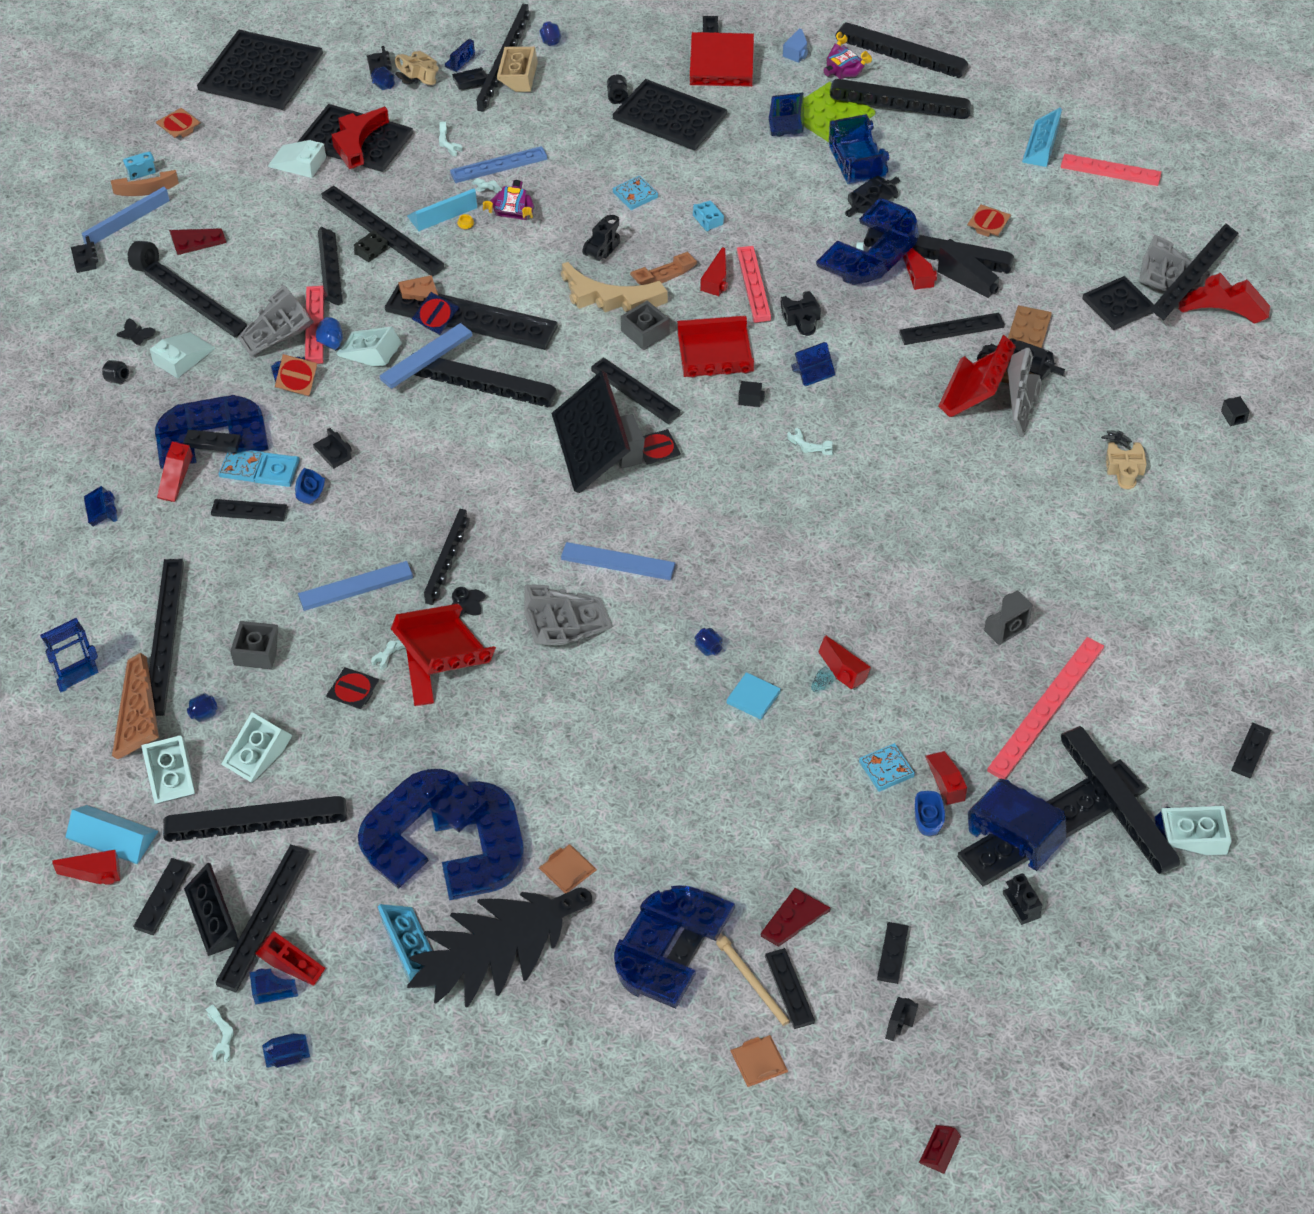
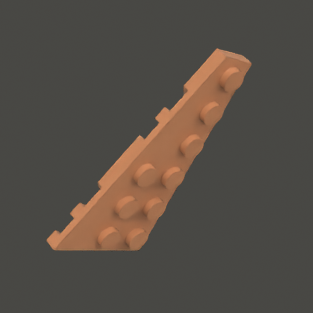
[112,653,159,759]

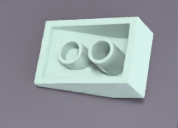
[268,140,326,178]
[336,326,402,366]
[150,332,215,378]
[221,712,292,783]
[141,735,195,804]
[1161,806,1231,855]

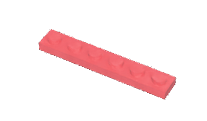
[1061,153,1162,186]
[737,246,771,323]
[305,286,324,364]

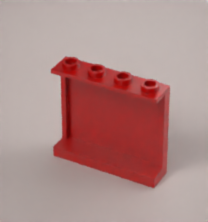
[690,32,754,87]
[677,316,754,377]
[938,335,1016,417]
[391,604,496,674]

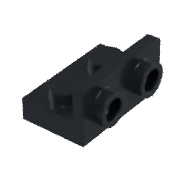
[367,46,392,78]
[71,236,99,273]
[313,428,352,469]
[885,997,919,1041]

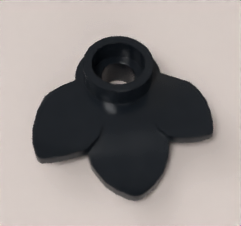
[451,587,486,617]

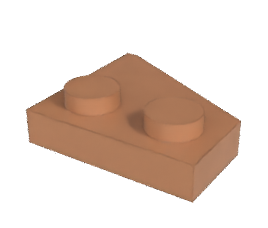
[398,275,439,301]

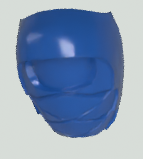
[316,317,343,351]
[295,467,325,504]
[914,791,945,836]

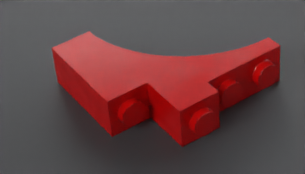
[331,106,389,169]
[1178,273,1270,323]

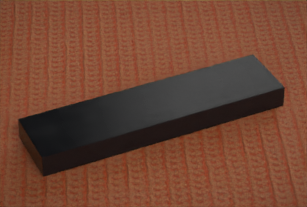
[211,499,288,522]
[765,948,815,1030]

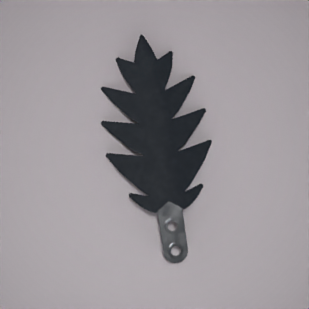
[407,887,592,1008]

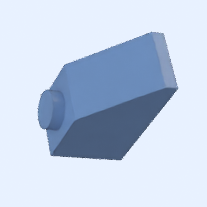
[783,28,808,63]

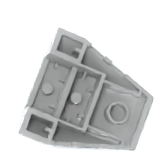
[1139,235,1213,293]
[238,285,314,356]
[1006,348,1042,437]
[524,585,612,645]

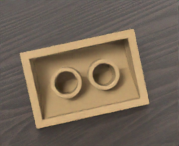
[497,47,538,92]

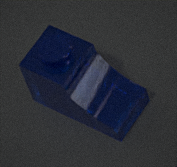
[250,968,298,1005]

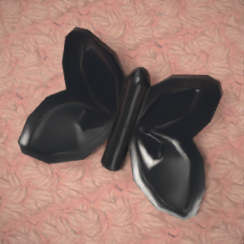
[395,72,421,85]
[116,318,156,345]
[1101,430,1132,447]

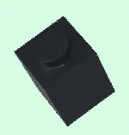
[738,381,765,407]
[1221,396,1250,426]

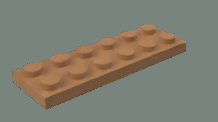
[1001,305,1052,383]

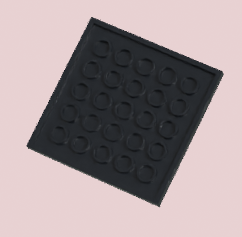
[197,29,323,110]

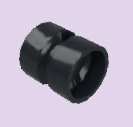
[607,74,628,104]

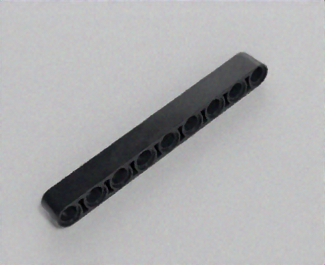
[835,22,968,78]
[830,79,971,119]
[864,226,1014,274]
[411,353,557,408]
[1061,726,1180,874]
[163,796,347,842]

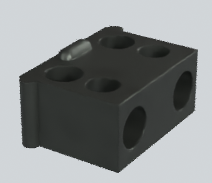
[354,230,388,263]

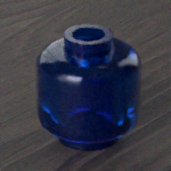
[539,21,562,46]
[371,67,395,90]
[694,628,723,656]
[187,693,218,722]

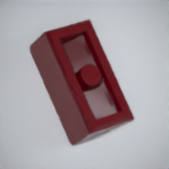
[919,1125,961,1174]

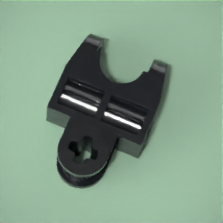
[582,215,620,261]
[780,291,821,336]

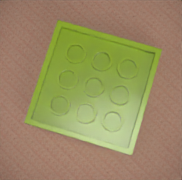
[785,82,875,144]

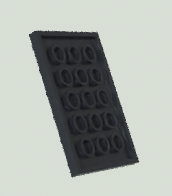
[612,79,727,150]
[298,104,413,172]
[551,370,631,493]

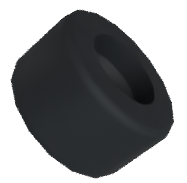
[127,241,159,272]

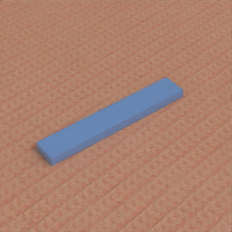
[450,146,548,183]
[82,187,170,244]
[380,323,472,389]
[561,542,675,581]
[298,561,413,611]

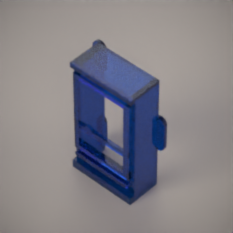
[40,618,99,693]

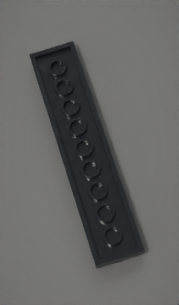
[385,284,558,350]
[957,759,1146,887]

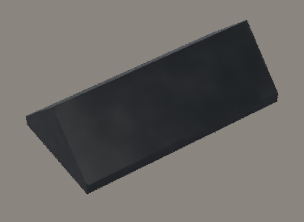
[184,863,238,956]

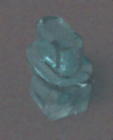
[811,666,834,692]

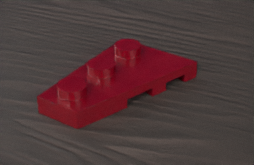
[169,228,226,255]
[761,888,831,947]

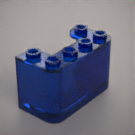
[829,114,889,184]
[968,779,1066,871]

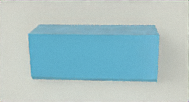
[1022,108,1062,167]
[407,188,477,231]
[65,805,158,864]
[378,904,432,982]

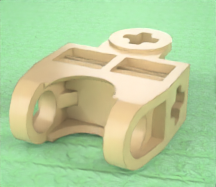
[395,51,439,85]
[1106,442,1146,489]

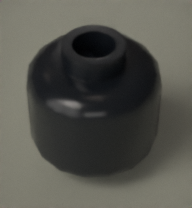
[102,360,129,384]

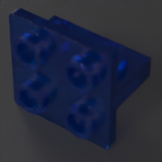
[791,342,835,386]

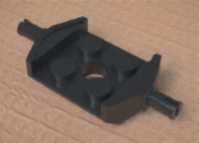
[845,176,900,217]
[988,338,1065,381]

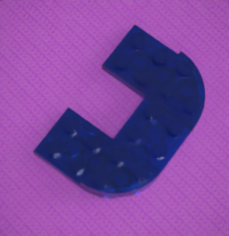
[816,198,920,285]
[155,395,269,469]
[358,769,489,889]
[428,781,524,901]
[614,885,735,1009]

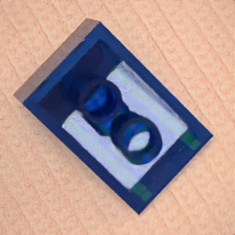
[769,92,804,137]

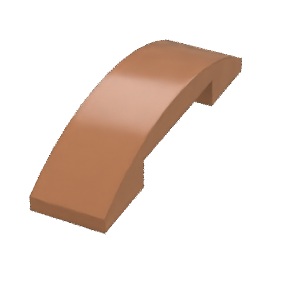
[110,170,179,196]
[630,252,697,285]

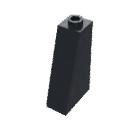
[937,239,999,298]

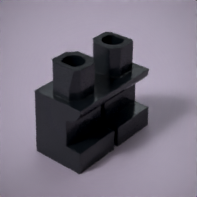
[1003,873,1042,925]

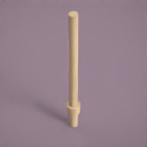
[708,925,790,1026]

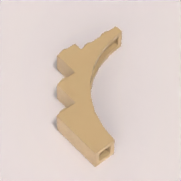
[561,262,668,313]

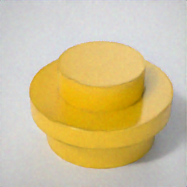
[457,214,474,229]

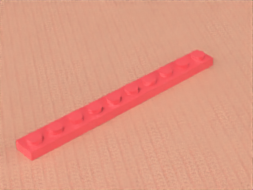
[987,637,1104,781]

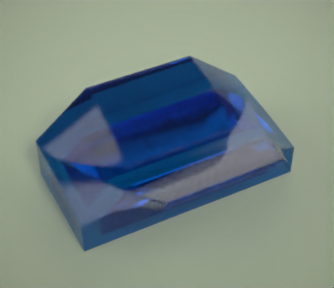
[262,1033,310,1068]

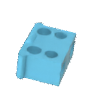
[123,151,156,180]
[693,200,724,231]

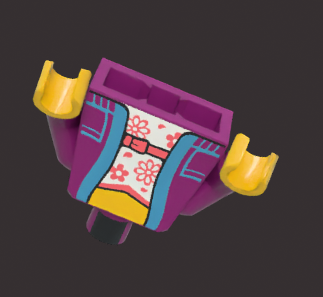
[823,32,872,79]
[483,180,535,220]

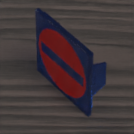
[412,292,459,335]

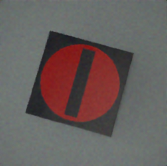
[643,429,681,465]
[326,667,379,709]

